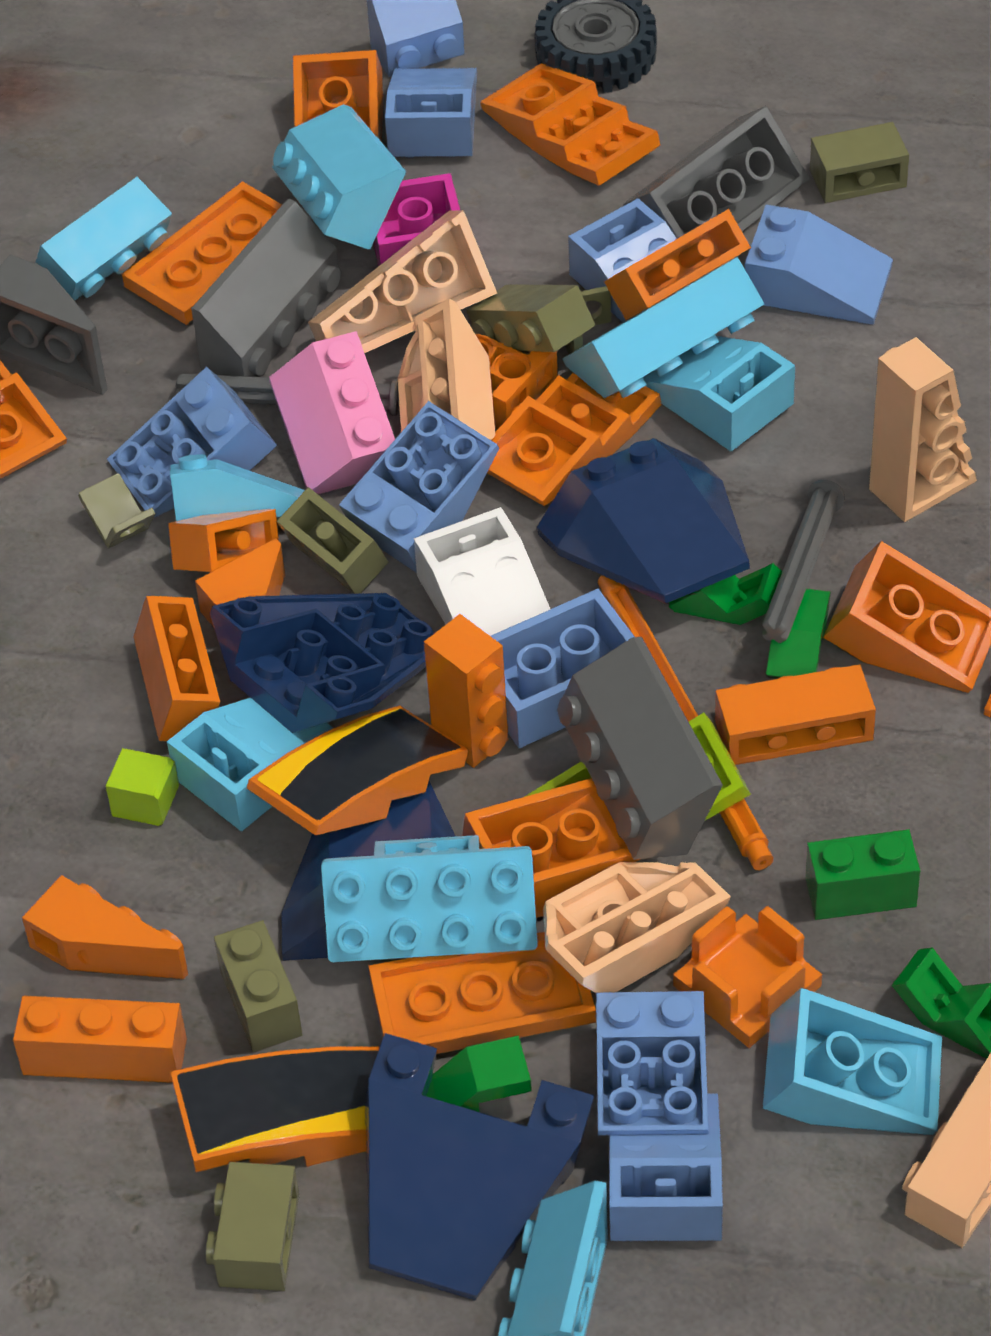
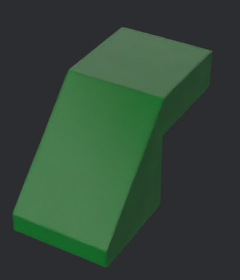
[668,563,782,625]
[766,588,831,679]
[891,947,991,1059]
[426,1035,532,1112]

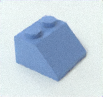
[367,0,465,77]

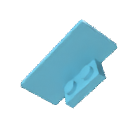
[321,835,538,962]

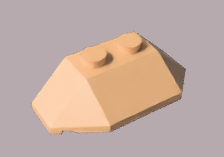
[398,298,496,440]
[543,862,731,993]

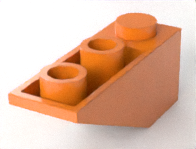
[22,875,188,979]

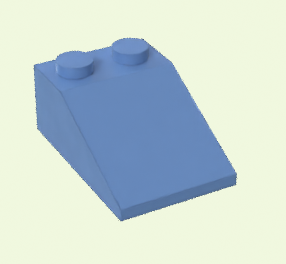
[745,204,893,325]

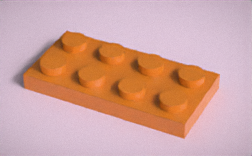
[122,181,282,325]
[368,931,596,1054]

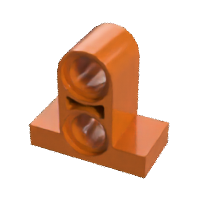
[475,334,558,429]

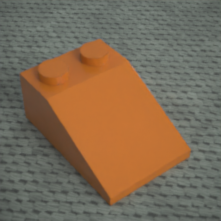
[293,50,383,142]
[823,541,991,693]
[462,778,640,918]

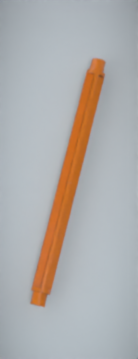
[597,575,774,870]

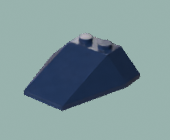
[537,438,750,604]
[282,781,456,961]

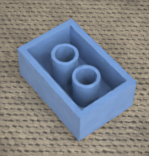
[491,589,635,748]

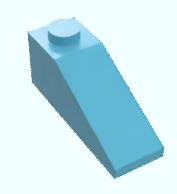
[170,454,305,521]

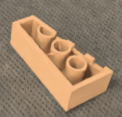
[308,210,497,353]
[869,337,977,522]
[902,1053,991,1248]

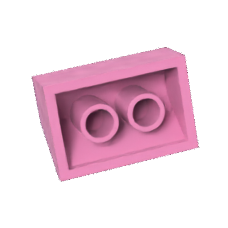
[269,331,395,494]

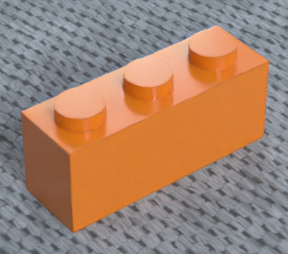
[604,209,751,321]
[133,596,220,741]
[424,614,509,768]
[715,664,876,765]
[13,996,187,1083]

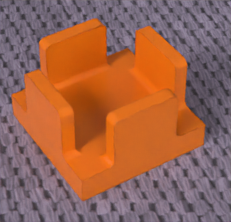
[673,906,822,1048]

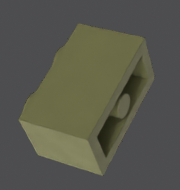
[810,122,909,203]
[276,487,389,594]
[213,920,303,1053]
[206,1162,299,1291]

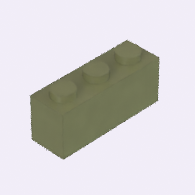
[466,284,596,352]

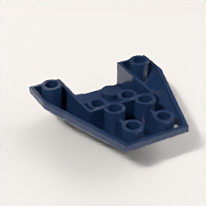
[210,593,436,733]

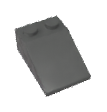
[0,254,108,395]

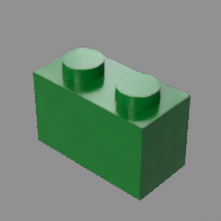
[805,829,920,920]

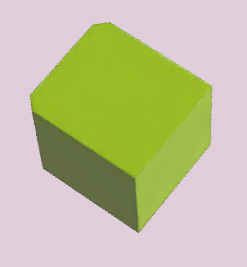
[106,748,179,826]

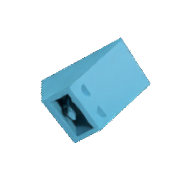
[643,336,795,451]
[167,697,333,832]

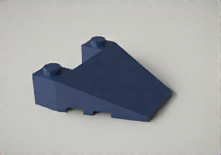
[365,1033,594,1301]

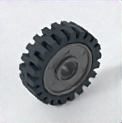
[535,0,657,93]

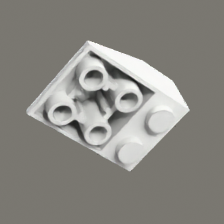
[414,507,550,636]

